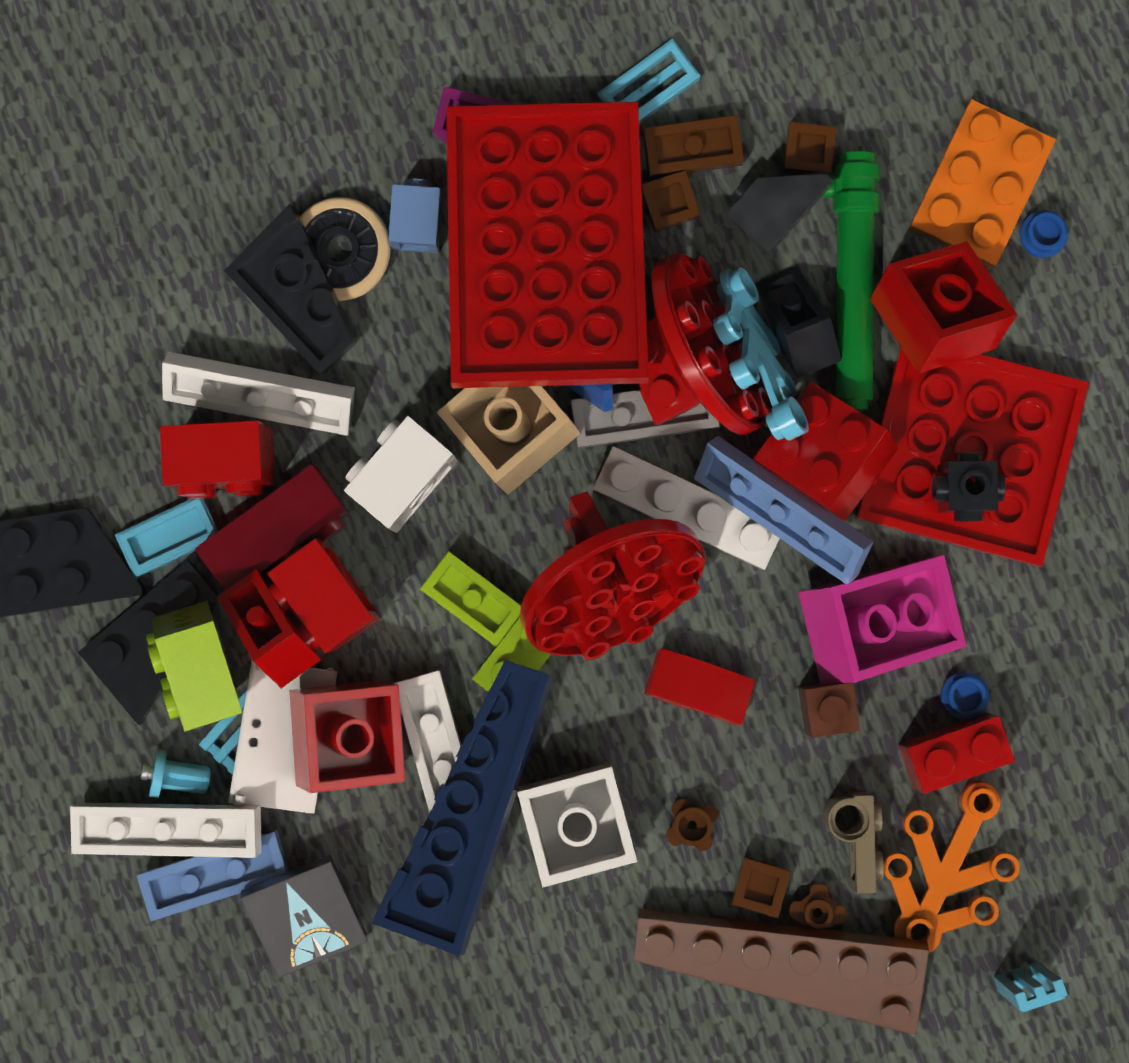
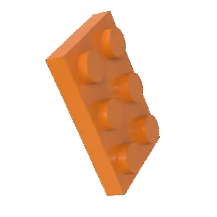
[908,99,1057,269]

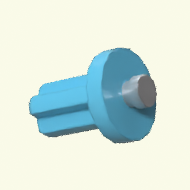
[141,749,211,798]

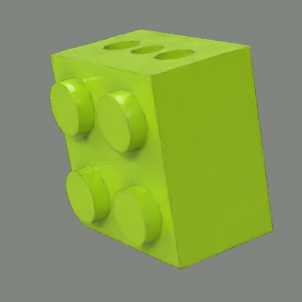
[146,601,242,732]

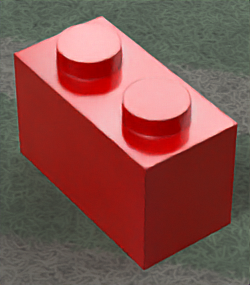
[217,569,321,689]
[898,713,1016,794]

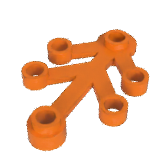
[883,781,1020,953]

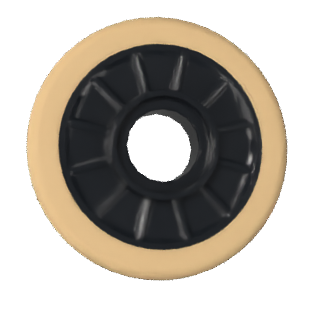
[300,197,391,301]

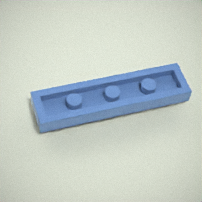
[694,436,874,585]

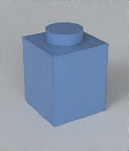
[388,179,443,253]

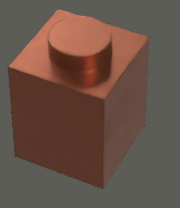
[798,683,860,738]

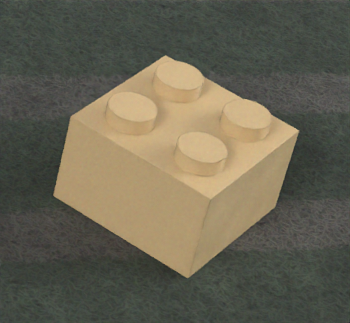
[437,386,581,495]

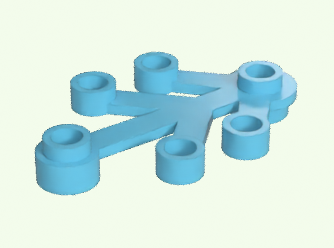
[713,267,809,441]

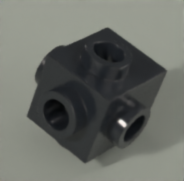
[931,452,1005,522]

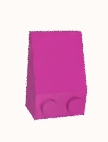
[798,555,967,685]

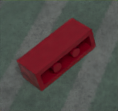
[195,464,350,591]

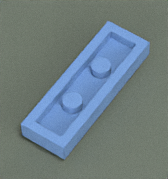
[136,830,290,922]

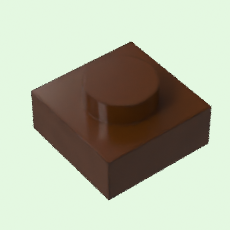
[782,121,837,173]
[641,170,700,233]
[730,856,791,918]

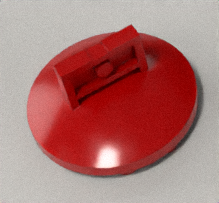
[639,253,772,435]
[520,491,705,660]

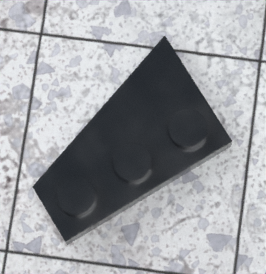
[224,204,358,375]
[78,560,219,725]

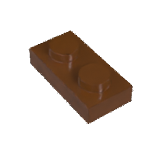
[643,115,744,179]

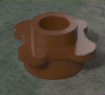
[666,799,718,851]
[788,883,846,930]

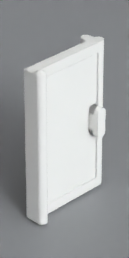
[228,660,337,813]

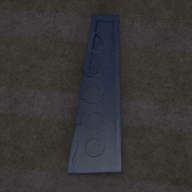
[372,660,554,956]

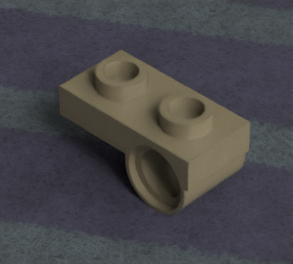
[822,791,884,894]

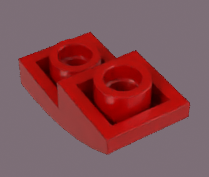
[644,648,755,726]

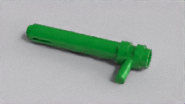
[821,151,880,411]

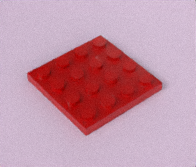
[855,345,1089,567]

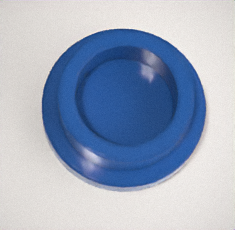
[1019,210,1068,258]
[940,672,989,720]

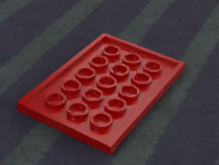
[446,102,649,388]

